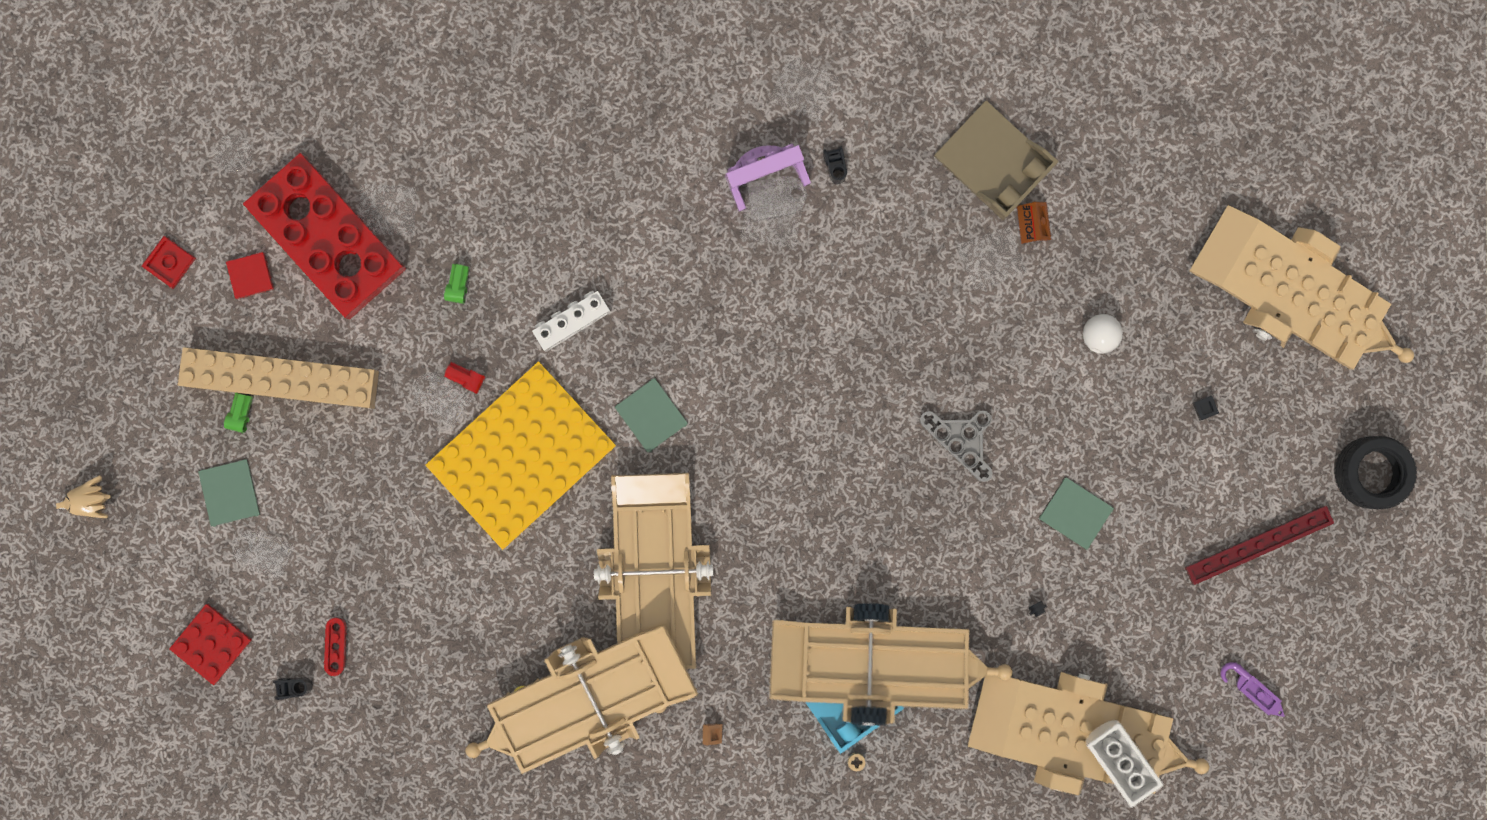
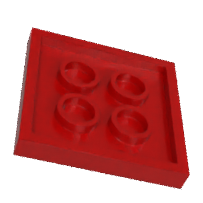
[169,604,252,686]

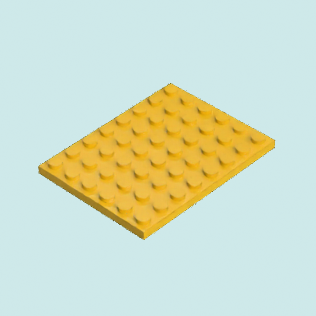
[425,361,616,550]

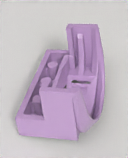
[725,144,811,212]

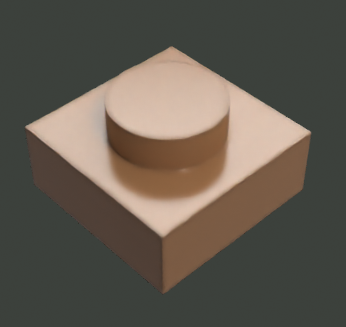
[702,723,722,745]

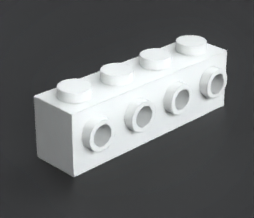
[532,291,611,352]

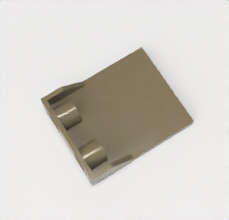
[934,101,1059,220]

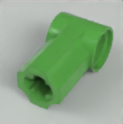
[444,264,469,304]
[224,393,253,433]

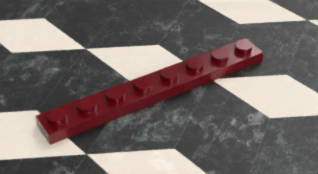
[1185,506,1334,585]

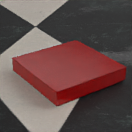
[142,236,196,289]
[226,252,274,299]

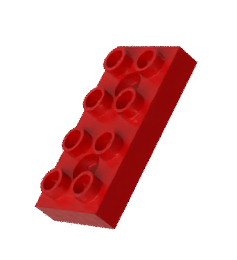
[243,153,406,320]

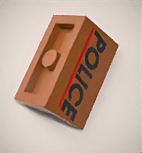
[1017,202,1051,244]

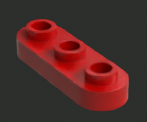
[324,617,347,676]

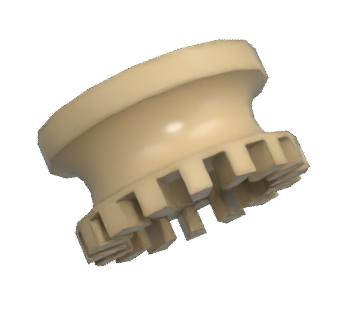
[848,753,865,771]

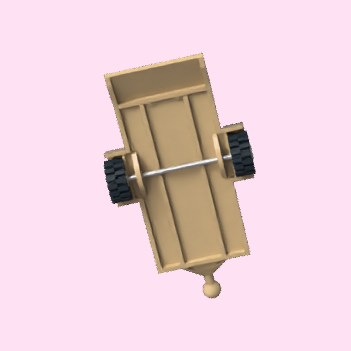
[769,603,1012,726]

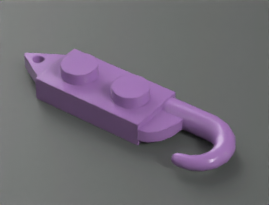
[1220,662,1285,717]

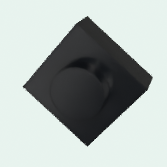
[1192,396,1219,421]

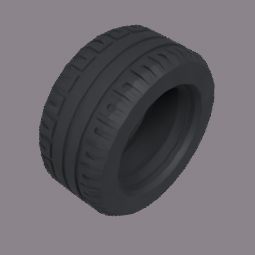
[1334,436,1417,509]

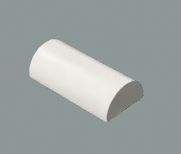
[1085,720,1163,808]

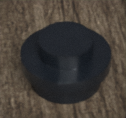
[1029,601,1047,617]

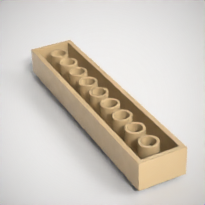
[178,347,379,409]

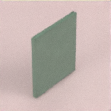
[615,378,688,453]
[198,459,260,527]
[1039,477,1114,550]

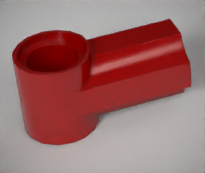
[444,362,486,394]

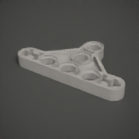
[919,411,993,482]

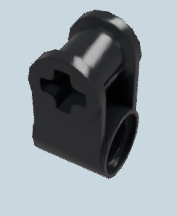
[823,146,847,184]
[273,677,313,700]

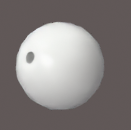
[1083,314,1123,354]

